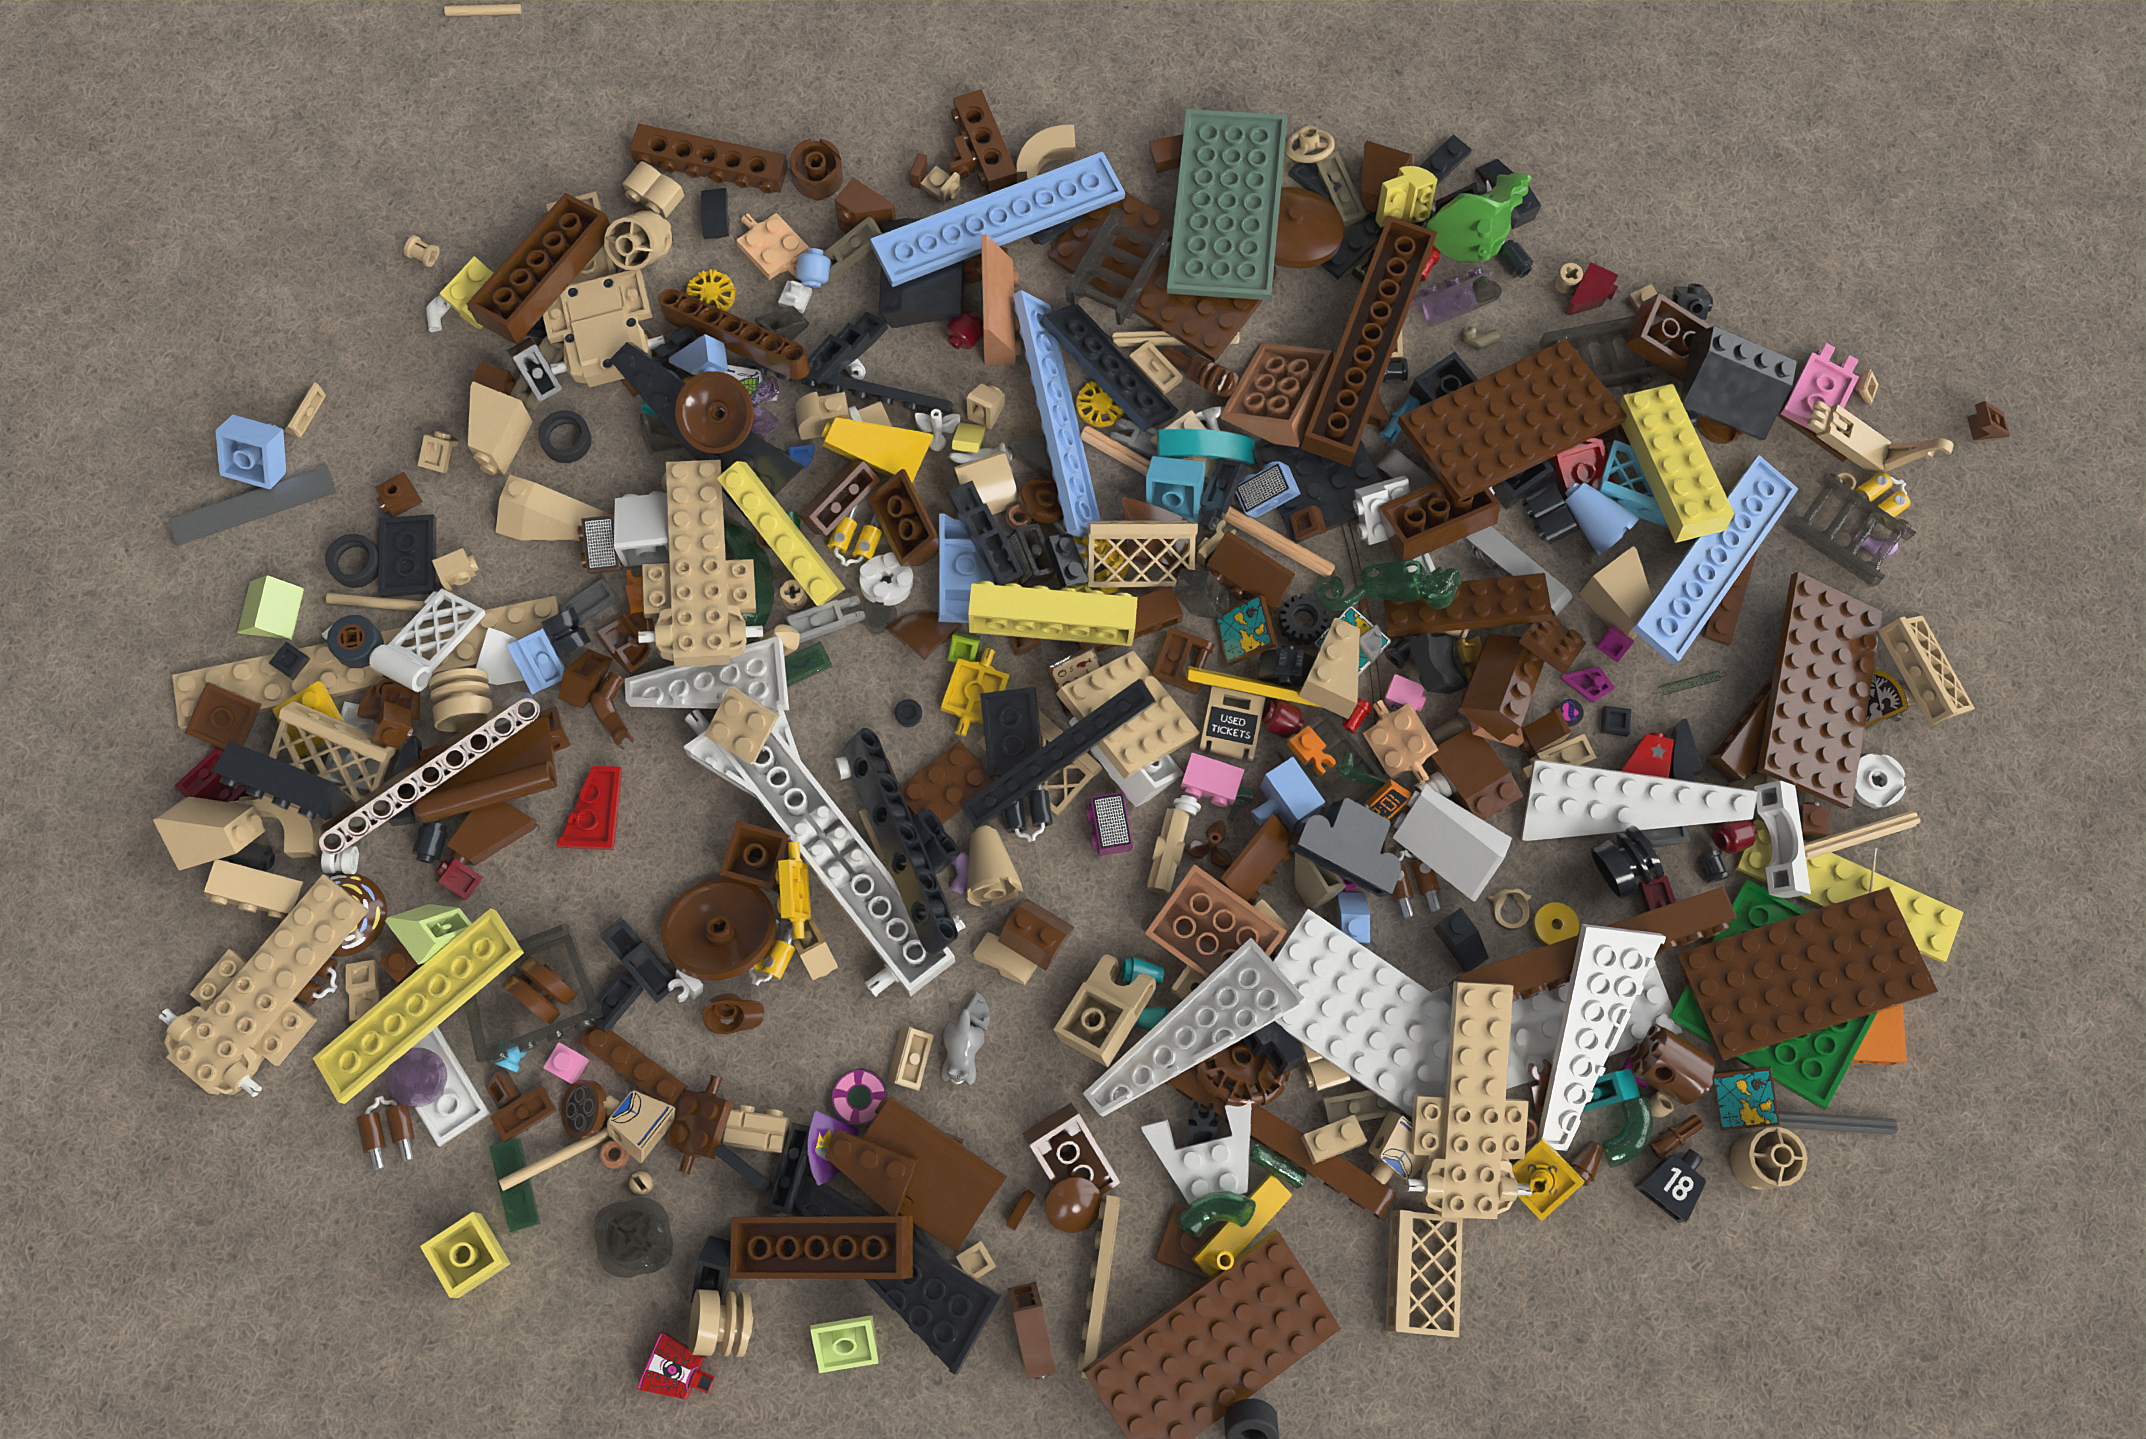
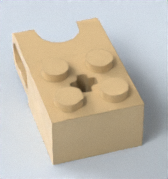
[1054,954,1156,1067]

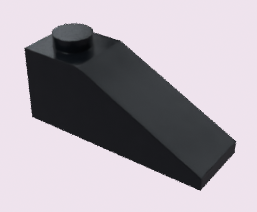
[1475,159,1541,229]

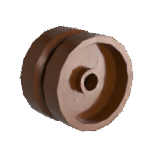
[502,954,578,1026]

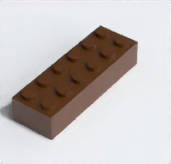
[467,193,610,345]
[730,1216,913,1279]

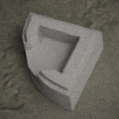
[1359,625,1382,663]
[966,991,990,1031]

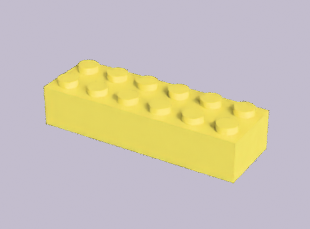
[1620,384,1734,543]
[968,581,1137,646]

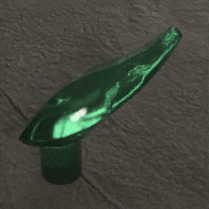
[1335,753,1387,786]

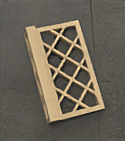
[1087,520,1198,587]
[1877,615,1975,726]
[269,701,396,802]
[977,709,1103,816]
[1386,1210,1463,1338]

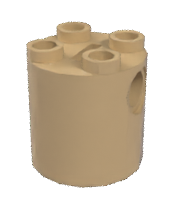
[604,211,672,270]
[1730,1127,1808,1190]

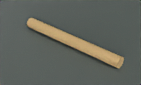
[326,593,425,612]
[498,1127,611,1191]

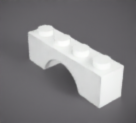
[1754,781,1811,899]

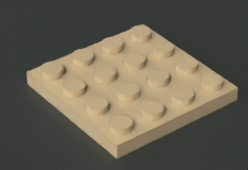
[1056,651,1200,780]

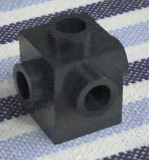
[1671,283,1713,320]

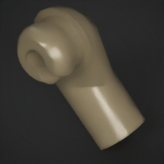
[1461,325,1500,349]

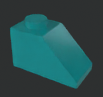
[1582,1069,1640,1112]

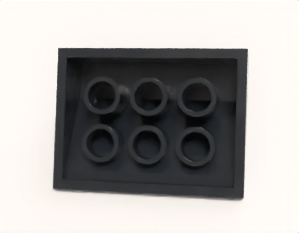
[878,218,965,328]
[1680,326,1797,440]
[213,741,356,820]

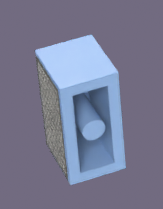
[1236,461,1301,518]

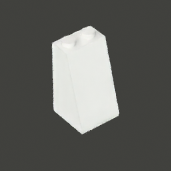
[1393,785,1512,902]

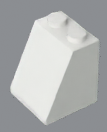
[614,491,670,567]

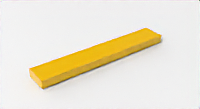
[1185,666,1323,708]

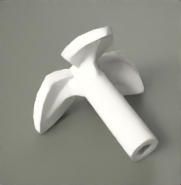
[1195,406,1225,431]
[915,409,960,451]

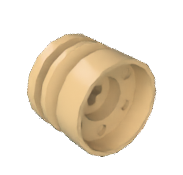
[428,668,493,733]
[689,1289,753,1357]

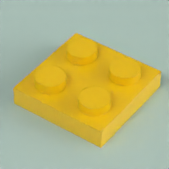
[272,681,344,757]

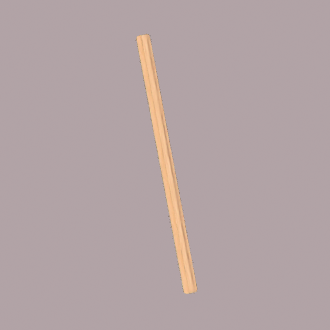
[1081,426,1335,578]

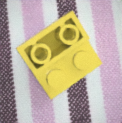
[1376,166,1437,227]
[439,256,493,329]

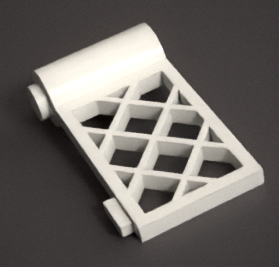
[369,589,486,692]

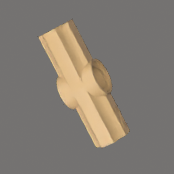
[1147,808,1190,895]

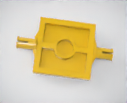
[941,648,1010,737]
[776,842,811,939]

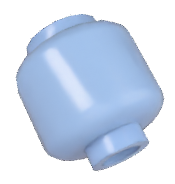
[795,248,831,288]

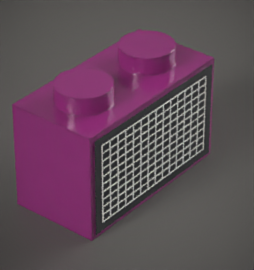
[1085,792,1133,856]

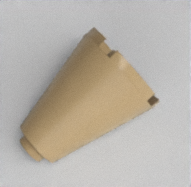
[966,826,1023,906]

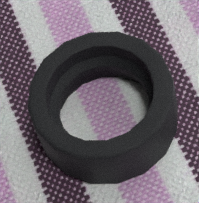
[538,410,592,463]
[325,534,379,588]

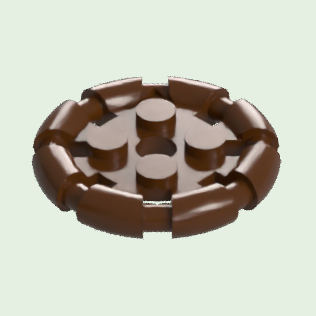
[1193,1039,1290,1108]

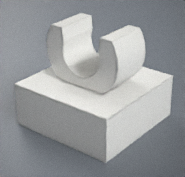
[778,280,812,313]
[668,970,703,1003]

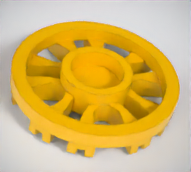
[686,269,735,311]
[1076,381,1124,427]

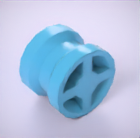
[490,1040,527,1073]

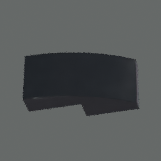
[701,188,730,239]

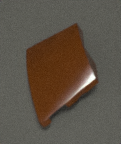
[1118,497,1189,573]

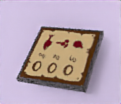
[1045,644,1103,716]

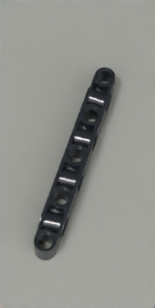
[843,728,958,955]

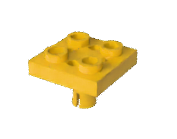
[1512,1138,1585,1222]

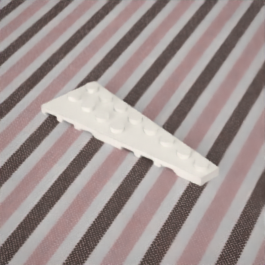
[1521,759,1758,841]
[1536,924,1666,1151]
[1082,938,1308,1117]

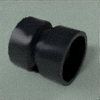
[541,607,591,657]

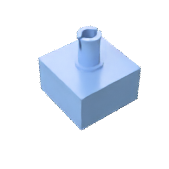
[215,414,286,489]
[1250,757,1325,832]

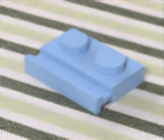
[506,627,565,695]

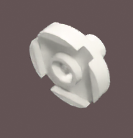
[860,552,913,606]
[1854,754,1906,809]

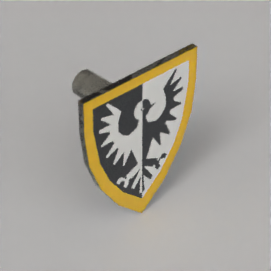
[1864,669,1909,729]

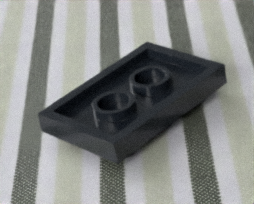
[378,514,436,597]
[980,687,1042,776]

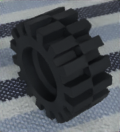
[1278,593,1329,645]

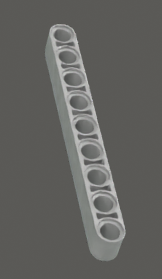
[1375,449,1572,616]

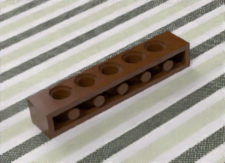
[630,123,788,194]

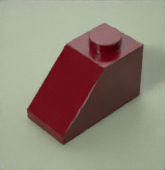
[1565,262,1618,316]

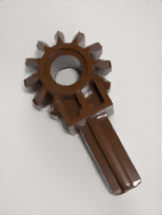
[1161,346,1239,397]

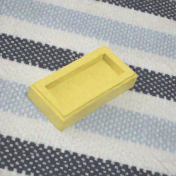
[952,422,985,453]

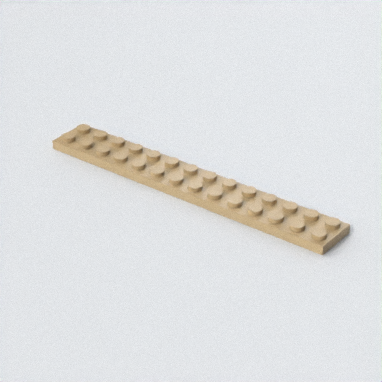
[172,596,559,729]

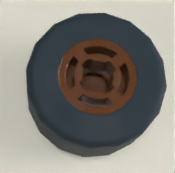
[327,615,384,669]

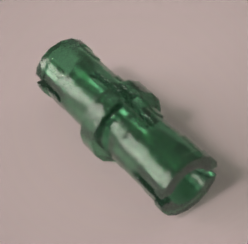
[1249,1144,1307,1189]

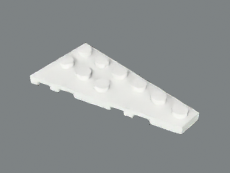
[625,636,789,710]

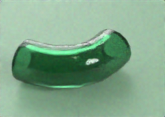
[1602,1097,1654,1168]
[1175,1191,1256,1239]

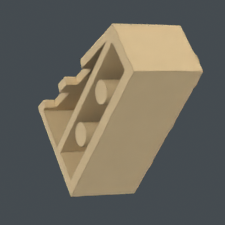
[1299,618,1360,719]
[204,859,303,920]

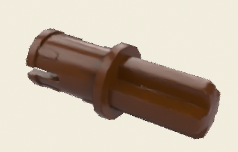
[1648,1114,1704,1159]

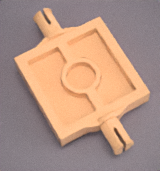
[736,213,809,281]
[1363,700,1438,784]

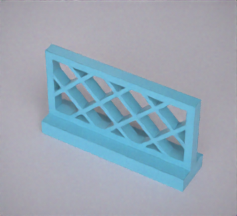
[1596,440,1669,528]

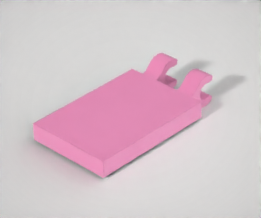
[1781,343,1859,433]

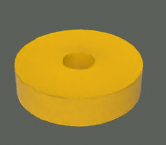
[1533,902,1579,946]

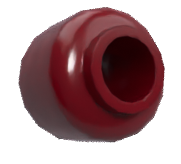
[946,310,984,350]
[1261,699,1304,739]
[1713,820,1757,854]

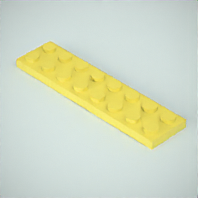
[1735,819,1964,963]
[313,908,524,1104]

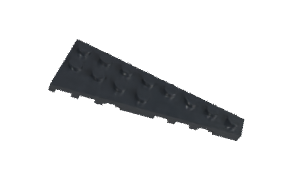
[610,342,804,520]
[794,1172,1002,1375]

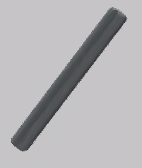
[1768,1111,1897,1135]

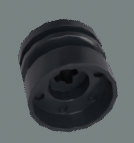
[1591,825,1664,899]

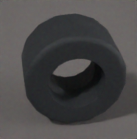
[1224,1398,1279,1439]

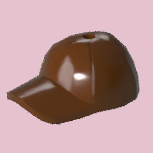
[701,993,765,1034]

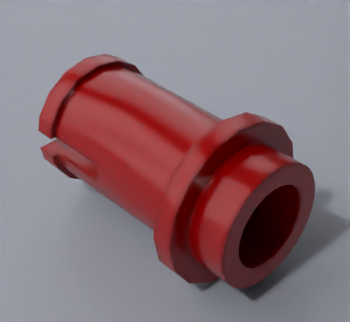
[1340,698,1372,734]

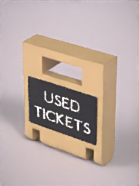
[1199,686,1265,761]

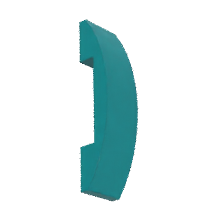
[1157,429,1255,466]

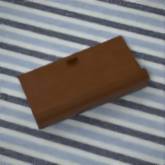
[413,716,557,823]
[863,1096,1007,1252]

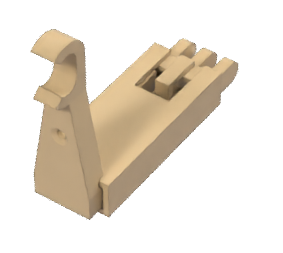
[1807,401,1954,473]

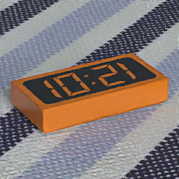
[1365,779,1412,820]

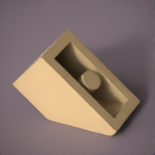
[967,384,1005,430]
[786,916,838,980]

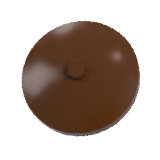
[1274,187,1344,269]
[661,878,776,981]

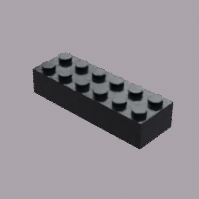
[1409,351,1554,510]

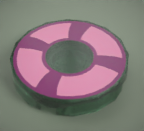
[831,1068,888,1127]

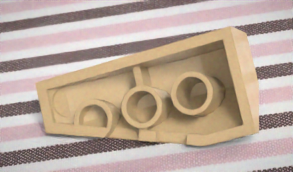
[496,475,611,541]

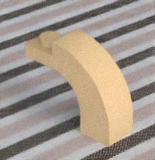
[1017,125,1076,183]
[229,796,321,858]

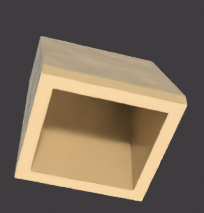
[468,382,533,476]
[1579,546,1653,639]
[153,797,265,871]

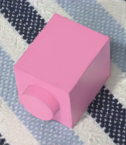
[1383,674,1426,711]
[543,1042,590,1084]

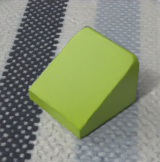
[947,632,981,663]

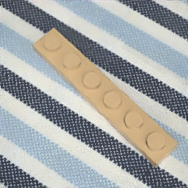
[1077,1195,1120,1379]

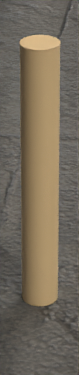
[444,4,521,16]

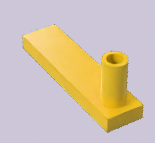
[1192,1174,1292,1277]

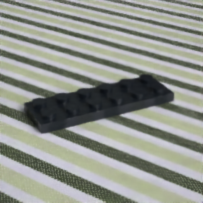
[1040,303,1179,432]

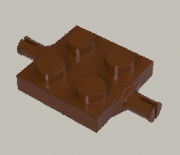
[665,1075,734,1175]

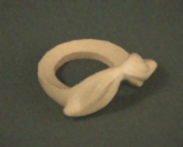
[1488,889,1531,929]

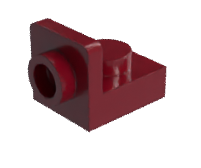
[435,858,484,901]

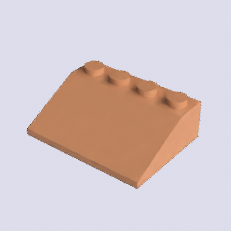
[981,234,1021,365]
[1220,343,1334,447]
[1145,864,1287,979]

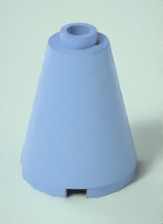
[1564,482,1639,555]

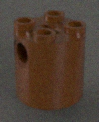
[1629,1024,1715,1105]

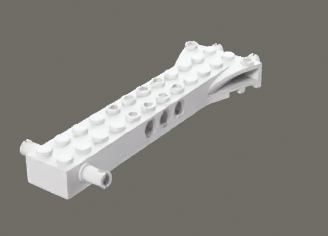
[683,709,966,997]

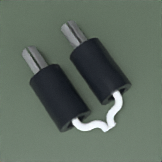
[1004,784,1053,842]

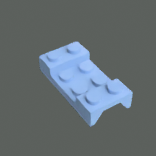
[938,514,994,623]

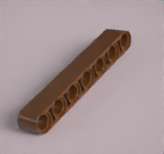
[658,288,810,380]

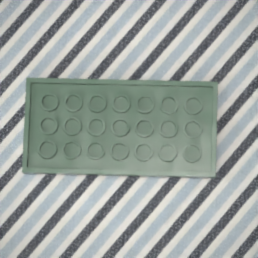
[1167,109,1287,300]

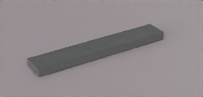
[169,467,336,545]

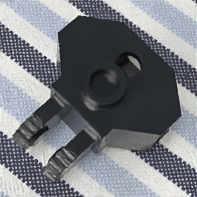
[1258,645,1315,687]

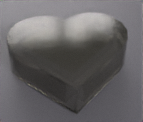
[1472,276,1502,308]
[865,602,898,635]

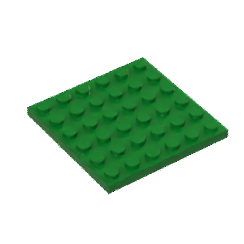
[1669,879,1878,1110]

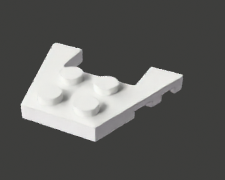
[1141,1100,1252,1206]

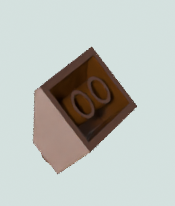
[868,469,939,567]
[1205,530,1295,616]
[1219,814,1294,905]

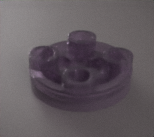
[386,1047,447,1107]

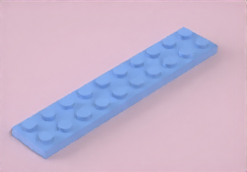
[870,152,1125,287]
[1013,290,1101,538]
[1631,455,1798,665]

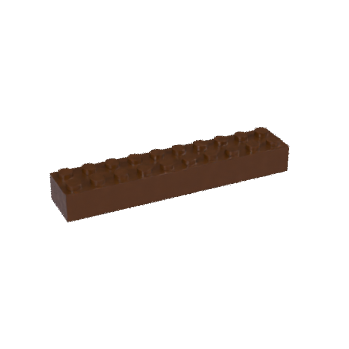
[1301,216,1438,467]
[1448,886,1737,1004]

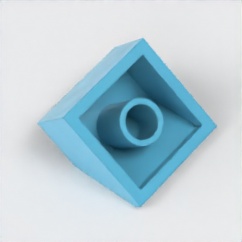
[1146,456,1205,523]

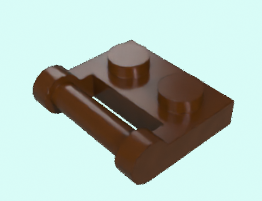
[1152,627,1215,695]

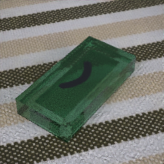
[784,641,833,688]

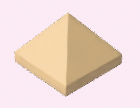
[1853,369,1879,405]

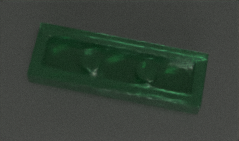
[489,1138,541,1233]

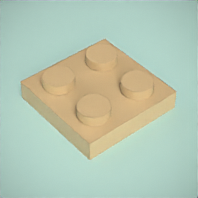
[704,687,780,764]

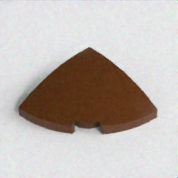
[595,611,654,674]
[885,612,962,661]
[357,675,420,720]

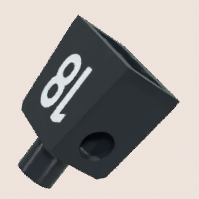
[1634,1149,1706,1223]

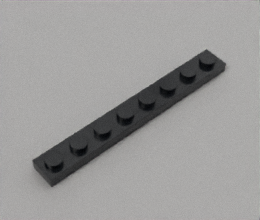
[1321,134,1472,280]
[745,358,953,417]
[961,679,1157,829]

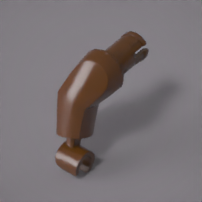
[590,671,634,749]

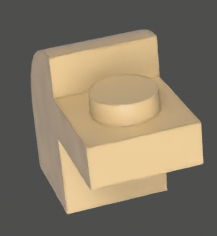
[795,391,850,440]

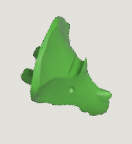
[1426,172,1531,263]

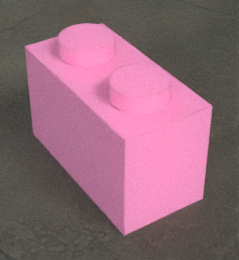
[1180,753,1244,807]

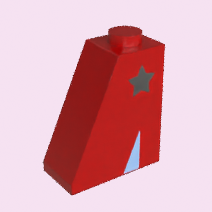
[1619,733,1674,778]

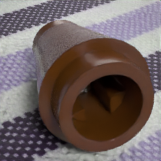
[1569,1141,1604,1186]

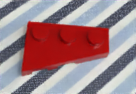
[556,766,622,850]

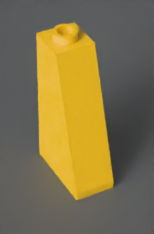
[821,417,934,482]

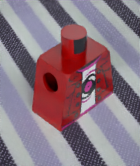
[637,1333,715,1399]

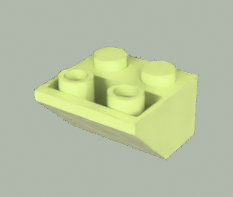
[385,904,472,965]

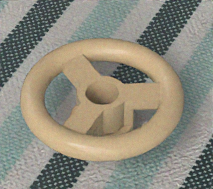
[1285,126,1335,163]

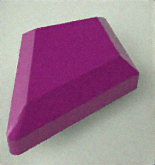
[1560,666,1615,703]

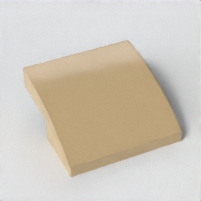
[954,451,1019,515]

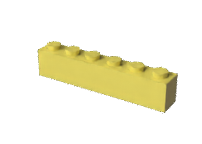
[717,461,846,606]

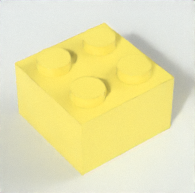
[420,1212,511,1298]

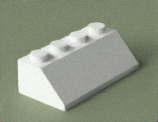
[1068,717,1184,807]

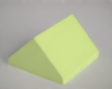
[237,576,304,640]
[810,1316,879,1373]

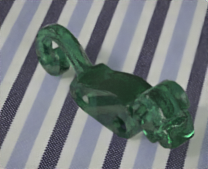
[1315,560,1461,611]

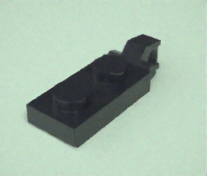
[1199,458,1246,532]

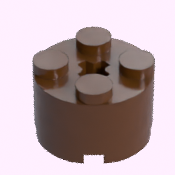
[790,139,843,201]

